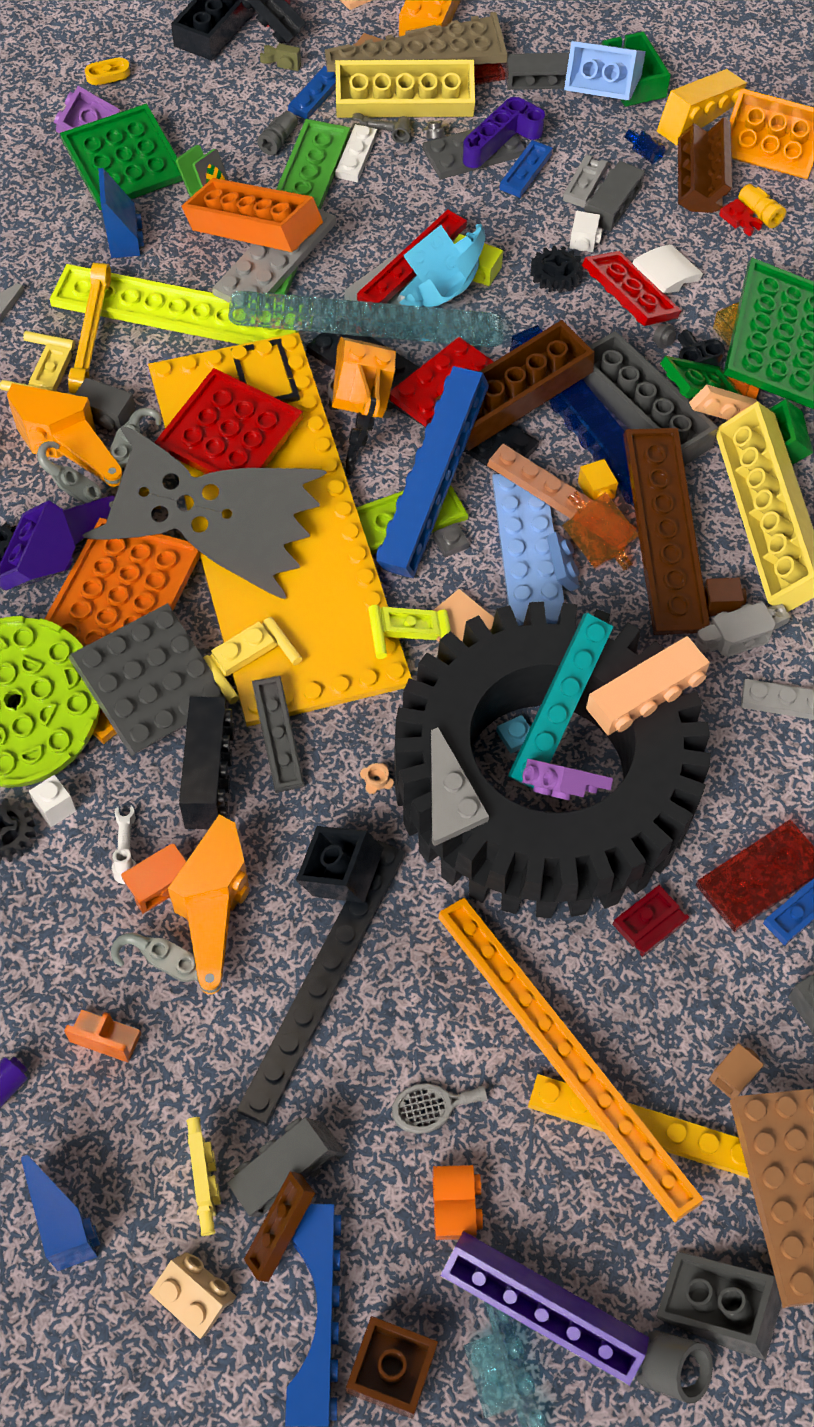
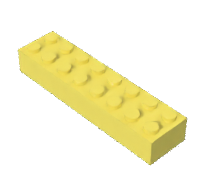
[716,401,814,612]

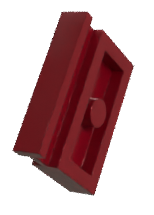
[612,885,690,958]

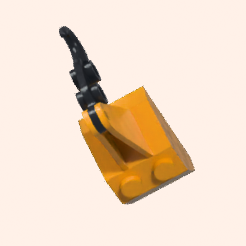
[332,337,396,475]

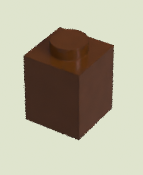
[704,577,747,616]

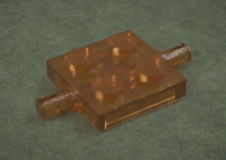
[562,491,639,571]

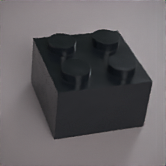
[296,826,384,903]

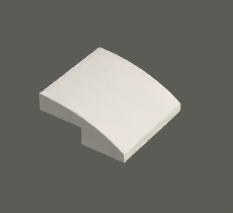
[632,245,703,293]

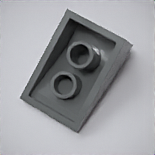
[656,1251,782,1360]

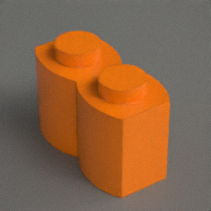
[432,1165,483,1240]

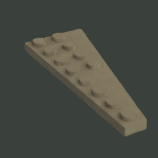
[325,12,508,72]

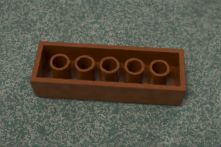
[436,320,594,451]

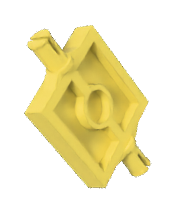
[186,1117,221,1236]

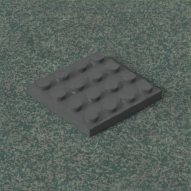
[69,603,227,756]

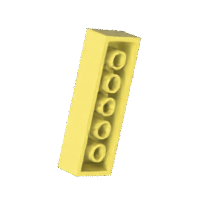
[335,60,475,118]

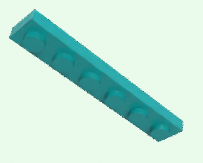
[508,613,614,789]

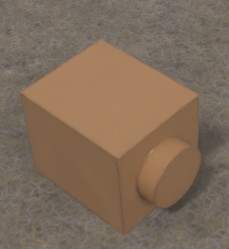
[709,1043,764,1099]

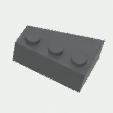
[227,1117,346,1217]

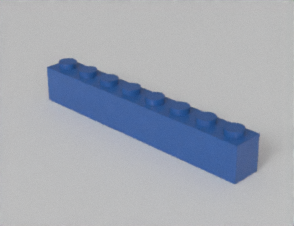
[376,366,489,579]

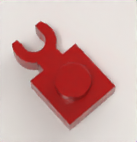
[719,199,763,236]

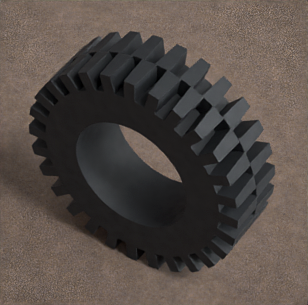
[394,602,711,918]

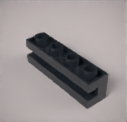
[239,0,306,45]

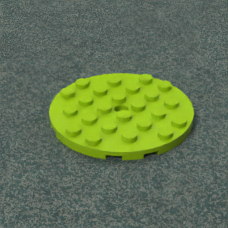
[0,616,101,788]

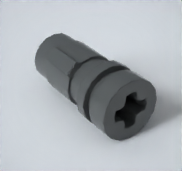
[257,111,298,155]

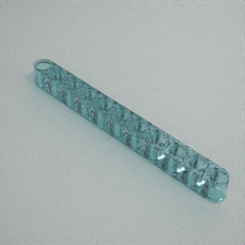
[228,291,504,347]

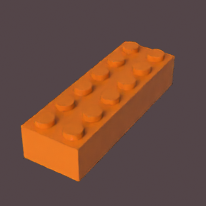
[181,178,323,252]

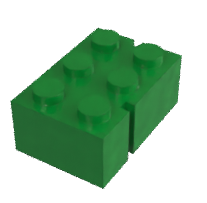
[602,31,670,107]

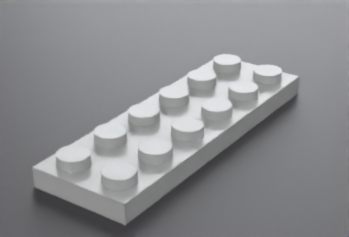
[212,208,336,315]

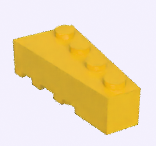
[657,69,747,145]

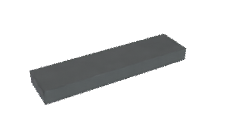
[252,676,304,793]

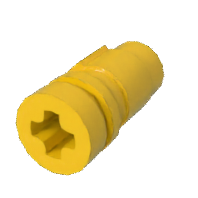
[738,184,786,228]

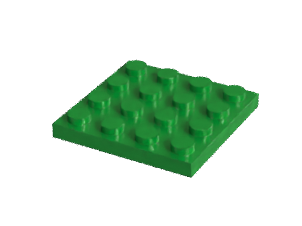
[60,103,183,210]

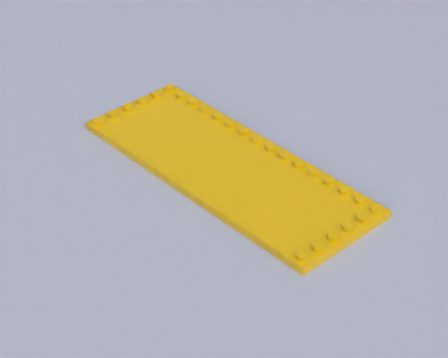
[148,332,412,727]

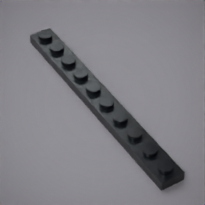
[237,840,405,1127]

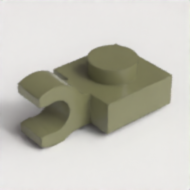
[260,43,301,71]

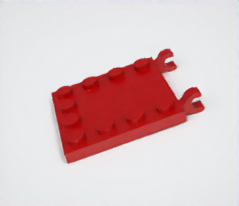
[154,368,303,495]

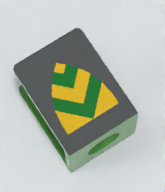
[176,145,229,197]

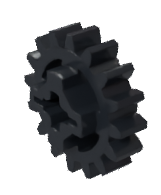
[530,246,584,293]
[0,798,36,862]

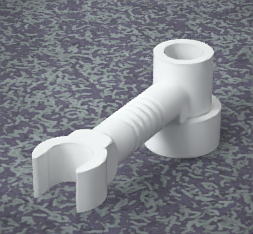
[112,806,136,884]

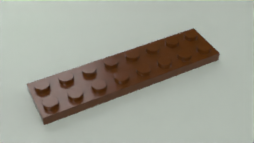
[623,428,710,635]

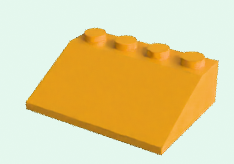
[729,88,814,180]

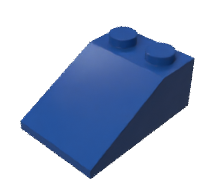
[98,168,144,258]
[21,1155,101,1271]

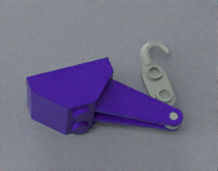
[0,441,115,591]

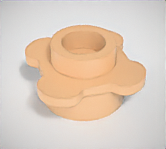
[360,763,394,794]

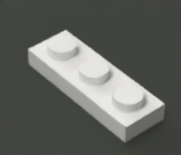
[335,124,377,182]

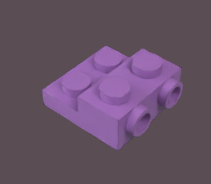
[54,86,120,134]
[522,759,613,801]

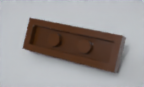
[244,1171,315,1282]

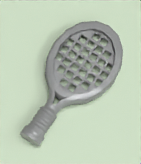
[392,1083,487,1134]

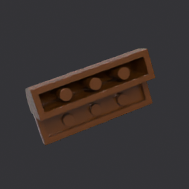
[678,117,732,213]

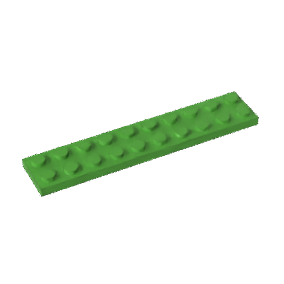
[270,119,350,300]

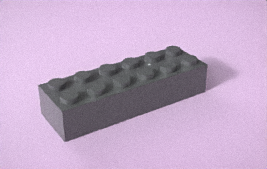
[580,331,718,465]

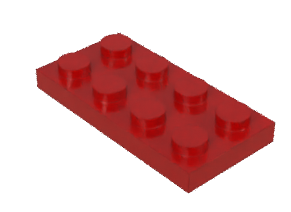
[582,251,682,326]
[389,337,494,427]

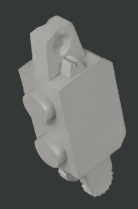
[694,601,790,657]

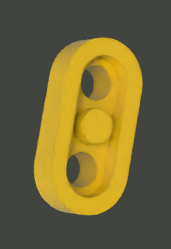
[85,57,130,85]

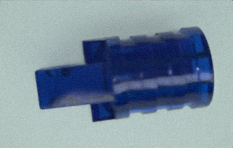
[624,129,665,164]

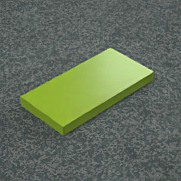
[356,484,468,555]

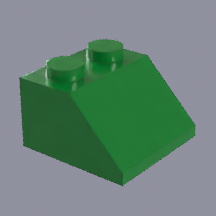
[769,399,814,465]

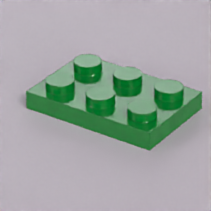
[660,355,742,399]

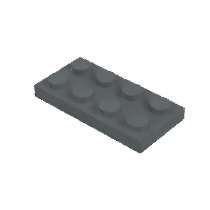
[422,129,526,180]

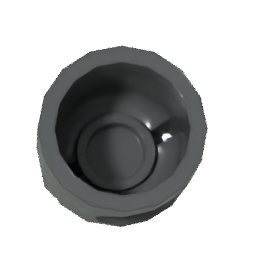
[637,1330,713,1403]

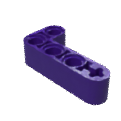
[463,97,545,168]

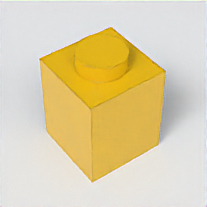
[578,459,618,504]

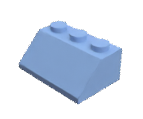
[564,41,646,100]

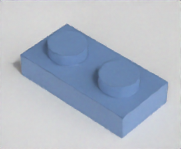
[547,532,580,591]

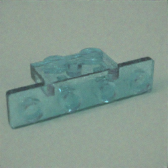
[464,1301,546,1427]

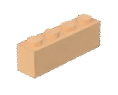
[586,636,710,736]

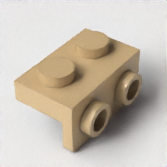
[149,1252,236,1339]

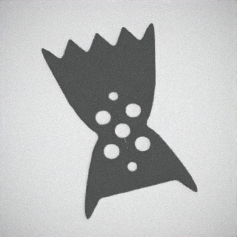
[82,426,327,599]

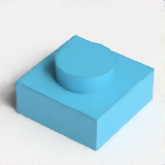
[496,715,530,754]

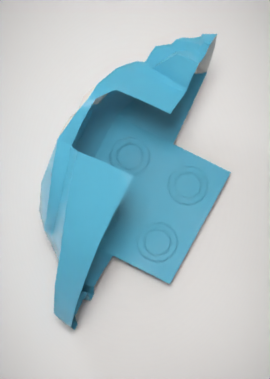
[397,224,485,308]

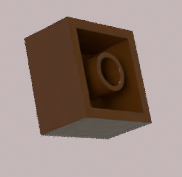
[346,1316,438,1419]

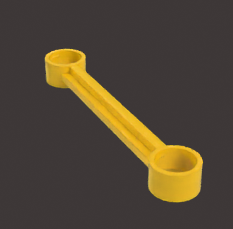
[68,263,111,394]

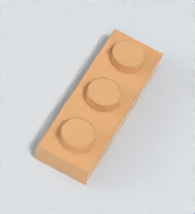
[689,385,757,420]

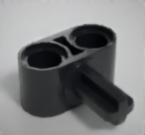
[678,329,725,367]

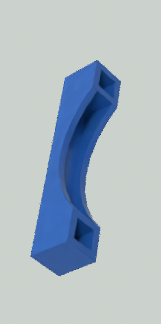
[285,1204,341,1427]

